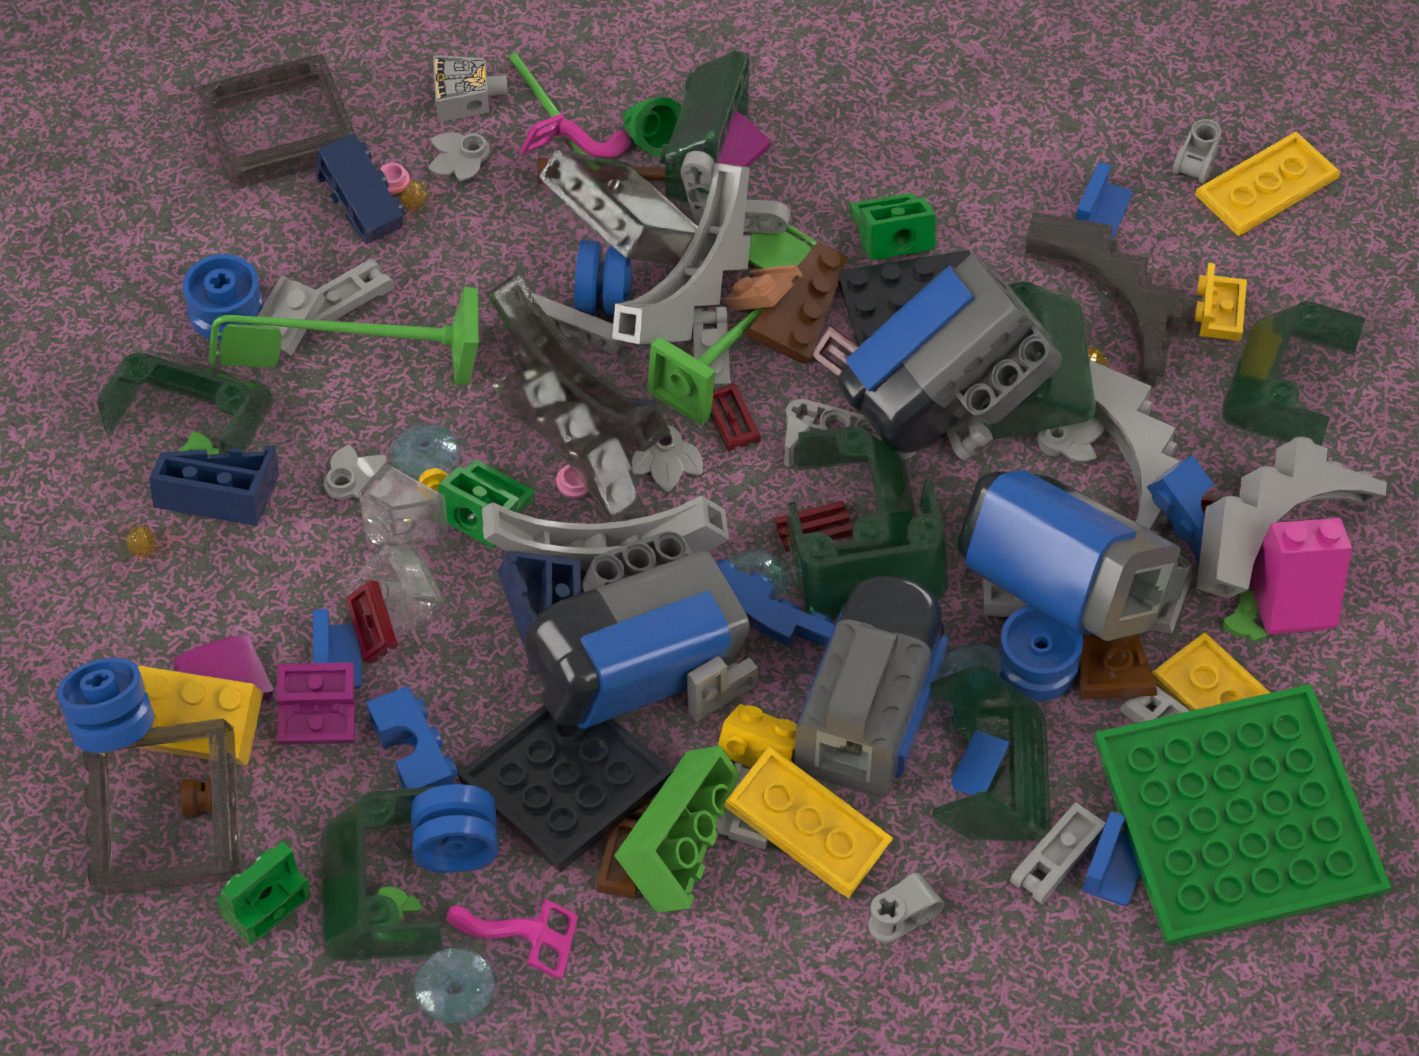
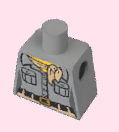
[433,55,508,122]

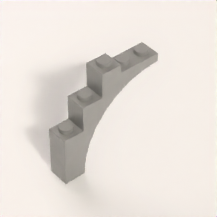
[612,163,751,344]
[1057,354,1180,535]
[1196,437,1387,599]
[482,496,729,579]

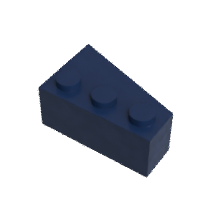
[315,133,405,244]
[149,446,279,526]
[498,551,581,675]

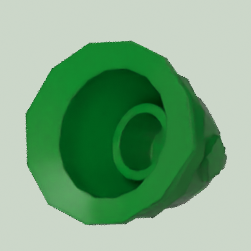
[622,97,690,158]

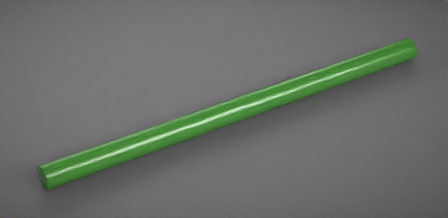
[509,53,598,166]

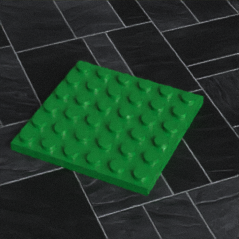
[1093,684,1391,946]

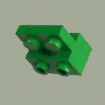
[849,192,936,260]
[433,459,535,549]
[216,841,311,946]

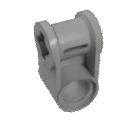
[1172,119,1221,184]
[868,873,944,942]

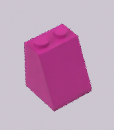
[1250,518,1352,635]

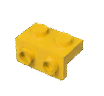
[1194,263,1247,341]
[718,704,797,768]

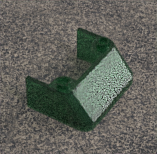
[660,50,750,203]
[982,282,1097,440]
[1221,301,1365,446]
[97,352,273,454]
[797,427,923,582]
[785,479,948,620]
[930,663,1051,842]
[322,787,444,961]

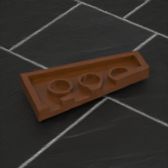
[745,241,848,364]
[1080,634,1158,699]

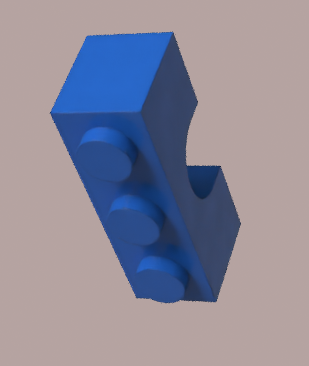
[1146,455,1214,564]
[366,686,458,805]

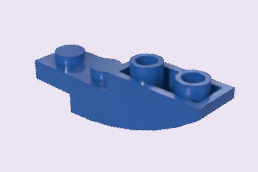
[715,559,835,648]

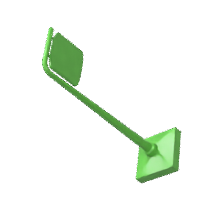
[647,225,818,426]
[208,287,479,385]

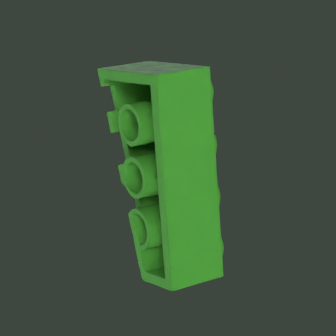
[614,745,740,912]

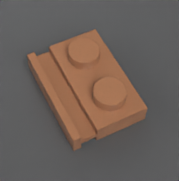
[725,264,803,310]

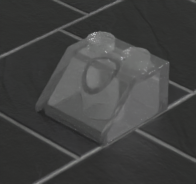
[359,463,449,549]
[343,541,447,645]

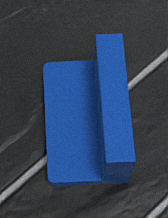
[1074,162,1133,240]
[313,609,362,688]
[1083,811,1140,907]

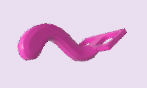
[520,113,631,160]
[446,899,578,979]

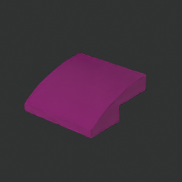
[677,100,771,167]
[172,634,274,701]
[277,663,355,745]

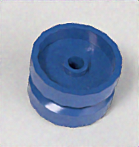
[574,239,632,318]
[183,254,263,341]
[997,605,1084,701]
[56,657,155,753]
[411,784,498,873]

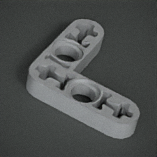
[681,151,791,234]

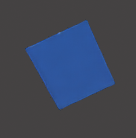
[951,730,1010,800]

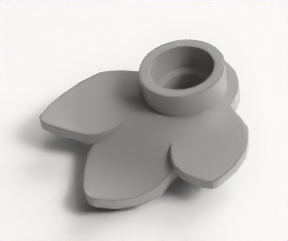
[428,132,490,181]
[1037,405,1104,463]
[632,425,703,492]
[324,445,391,500]

